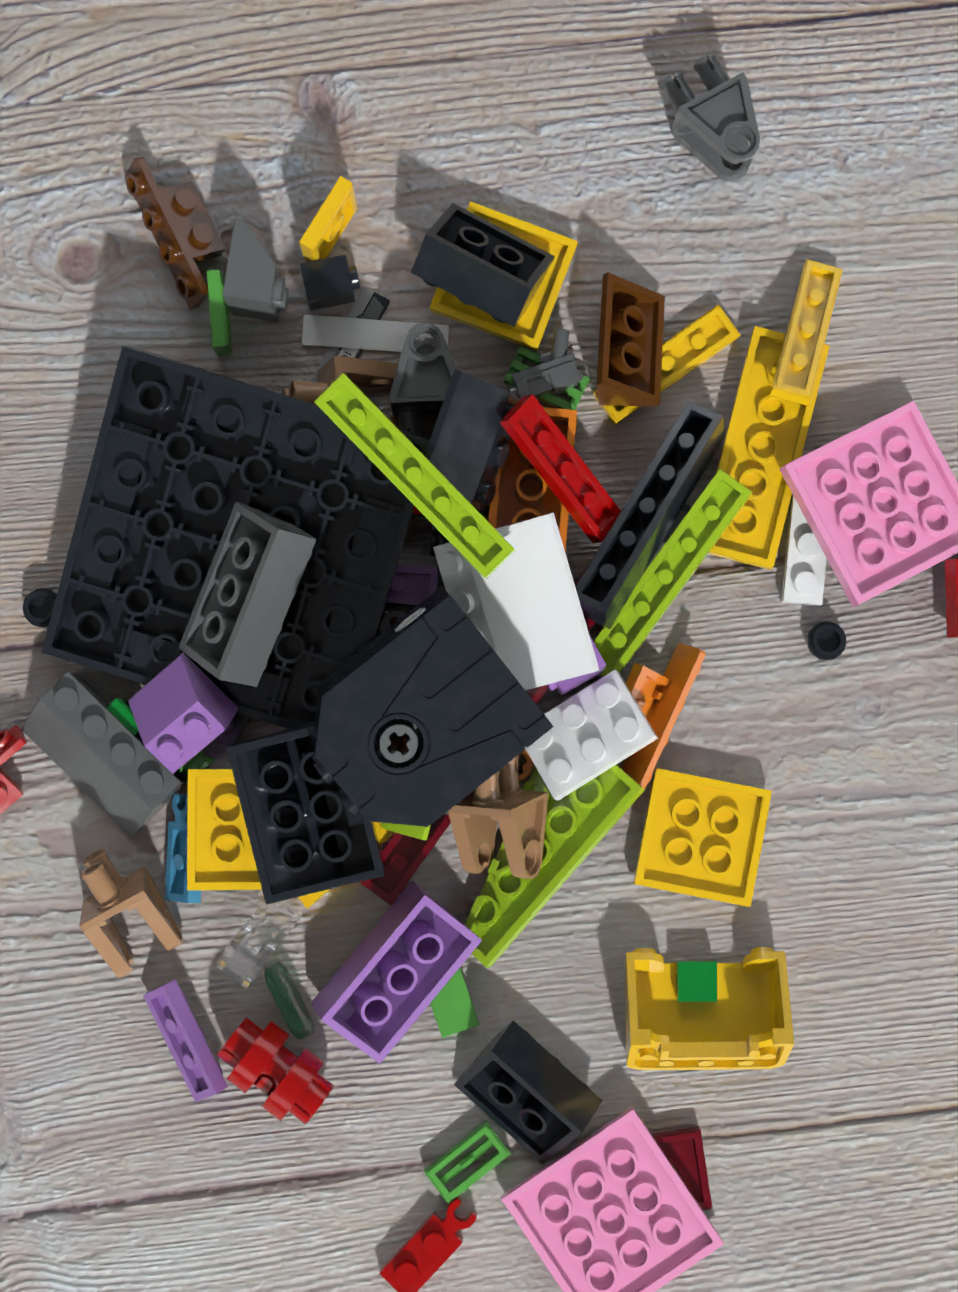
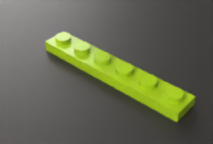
[314,373,516,579]
[594,469,752,677]

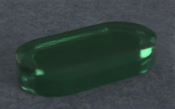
[264,962,315,1040]

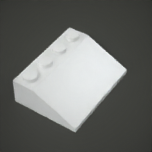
[433,513,599,690]

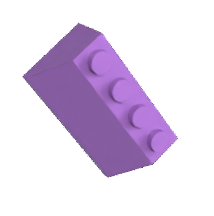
[311,880,482,1064]

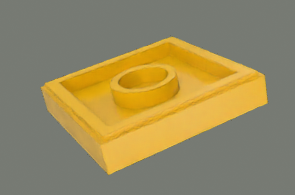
[299,176,358,262]

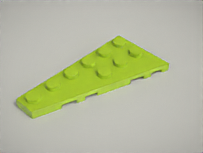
[465,764,645,968]

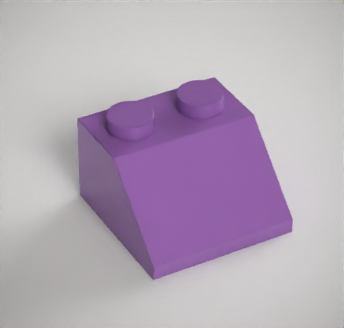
[128,653,239,774]

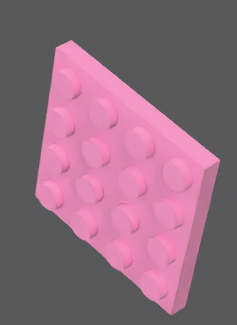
[779,401,958,607]
[501,1106,724,1292]

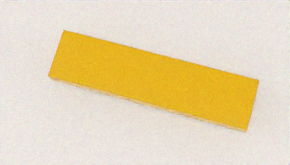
[770,259,843,406]
[593,304,741,425]

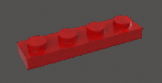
[500,394,621,543]

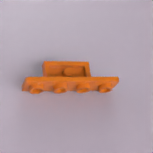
[621,643,706,794]

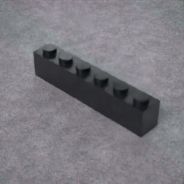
[576,400,725,629]

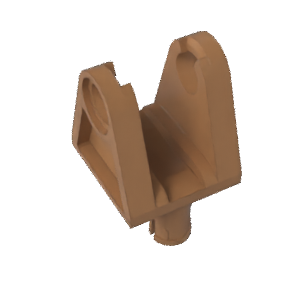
[281,356,398,428]
[448,756,548,879]
[79,849,184,978]

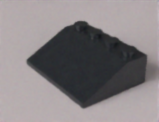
[226,722,385,905]

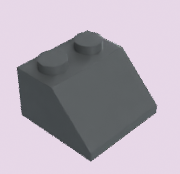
[222,218,289,322]

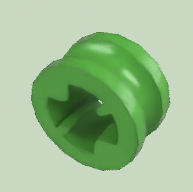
[177,748,215,782]

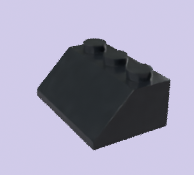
[411,203,555,327]
[424,370,520,513]
[454,1020,603,1164]

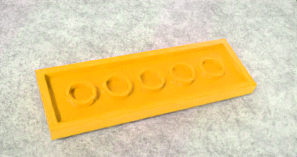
[708,326,830,570]

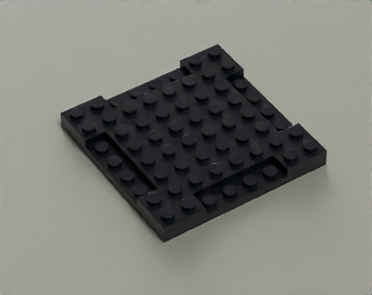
[42,346,430,729]

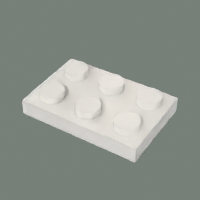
[525,670,658,801]

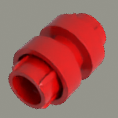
[217,1017,335,1125]

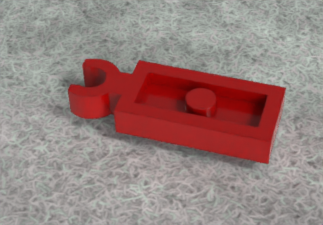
[379,1196,477,1292]

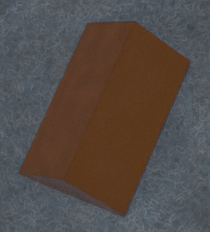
[596,272,665,407]

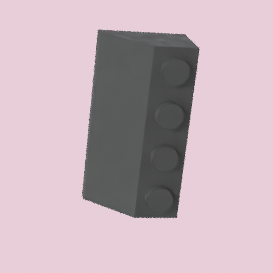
[178,502,317,687]
[21,671,187,838]

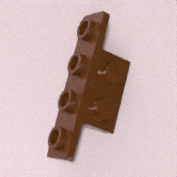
[125,157,225,310]

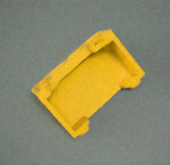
[625,947,794,1070]

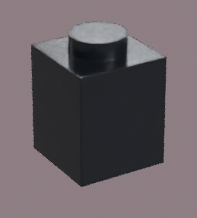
[300,254,361,311]

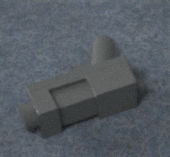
[508,328,583,399]

